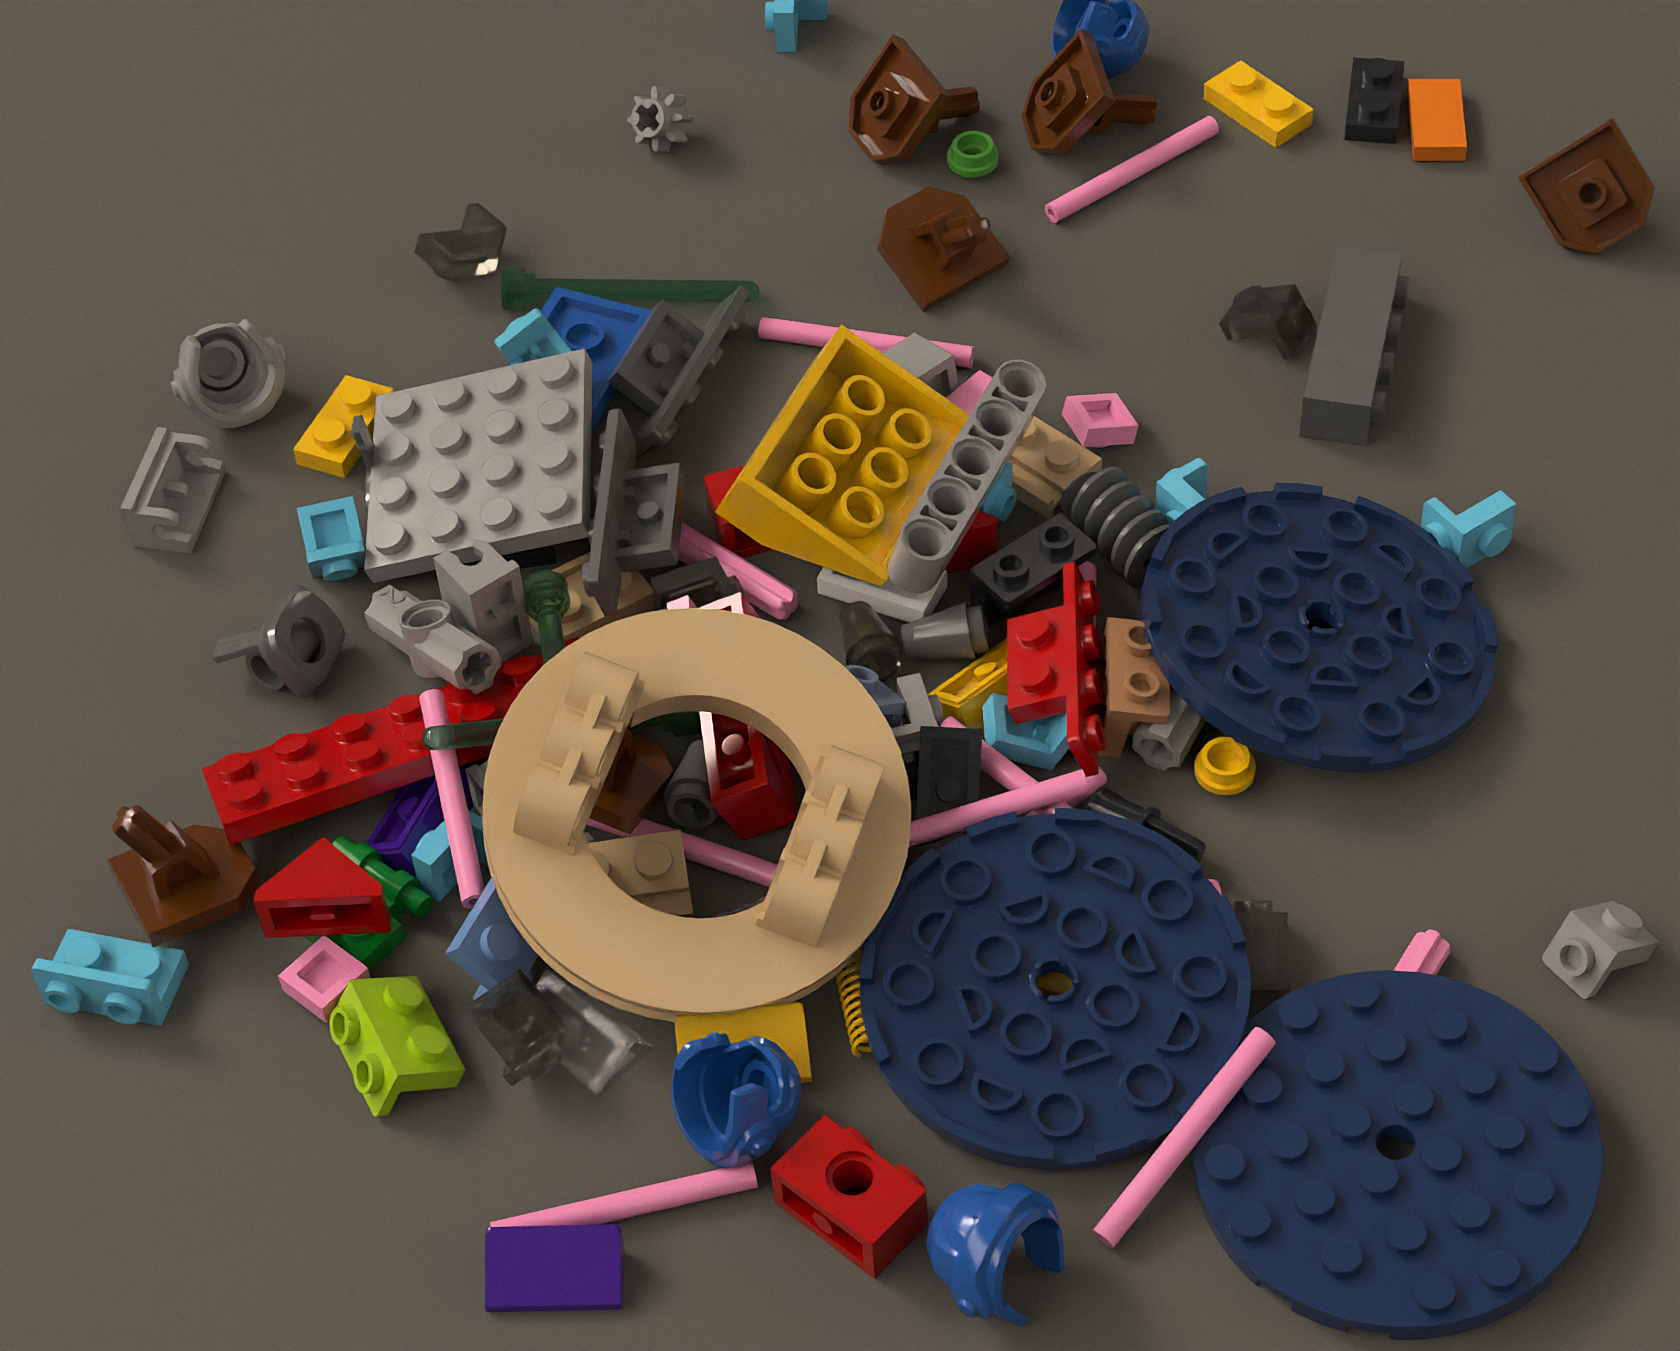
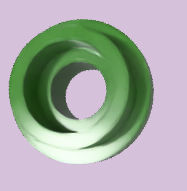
[947,131,999,178]

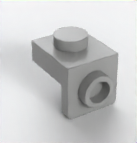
[891,673,944,774]
[1542,901,1660,999]

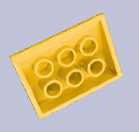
[715,324,970,586]

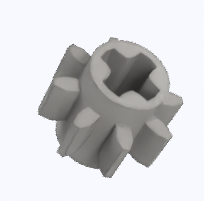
[627,86,695,152]

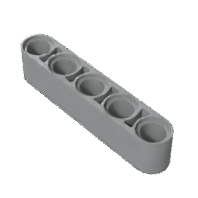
[887,360,1047,593]

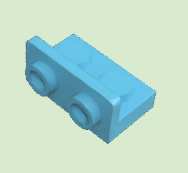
[31,929,189,1026]

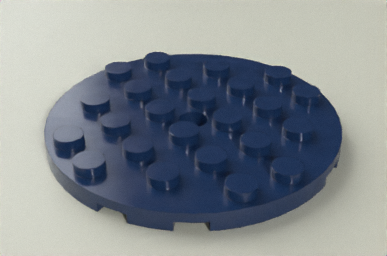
[1140,483,1498,772]
[859,808,1251,1170]
[1192,970,1603,1340]

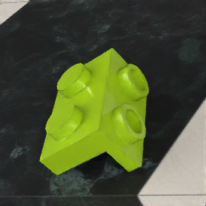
[329,976,465,1117]

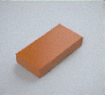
[1407,79,1467,161]

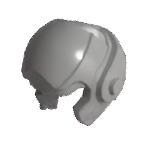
[170,319,287,428]

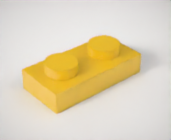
[1203,60,1314,148]
[293,375,394,478]

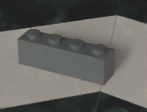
[1299,245,1410,446]

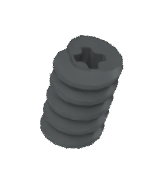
[1060,466,1171,589]

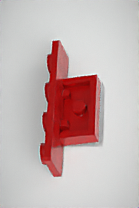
[1007,561,1106,777]

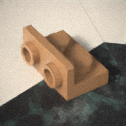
[1096,617,1170,758]

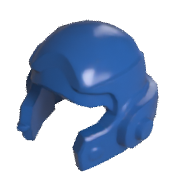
[1051,0,1150,79]
[671,1032,802,1168]
[927,1182,1065,1327]

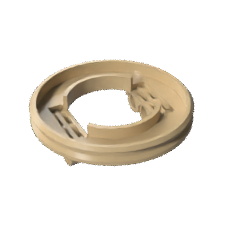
[482,608,911,1022]

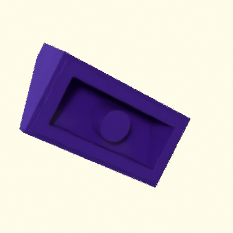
[367,766,473,878]
[485,1224,625,1312]

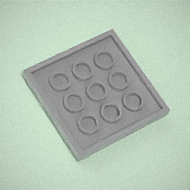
[364,349,593,583]

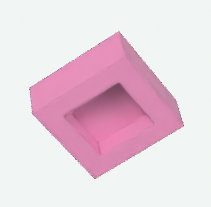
[1062,393,1139,448]
[278,936,371,1023]

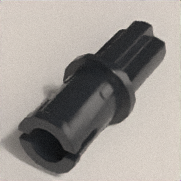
[1086,786,1206,863]

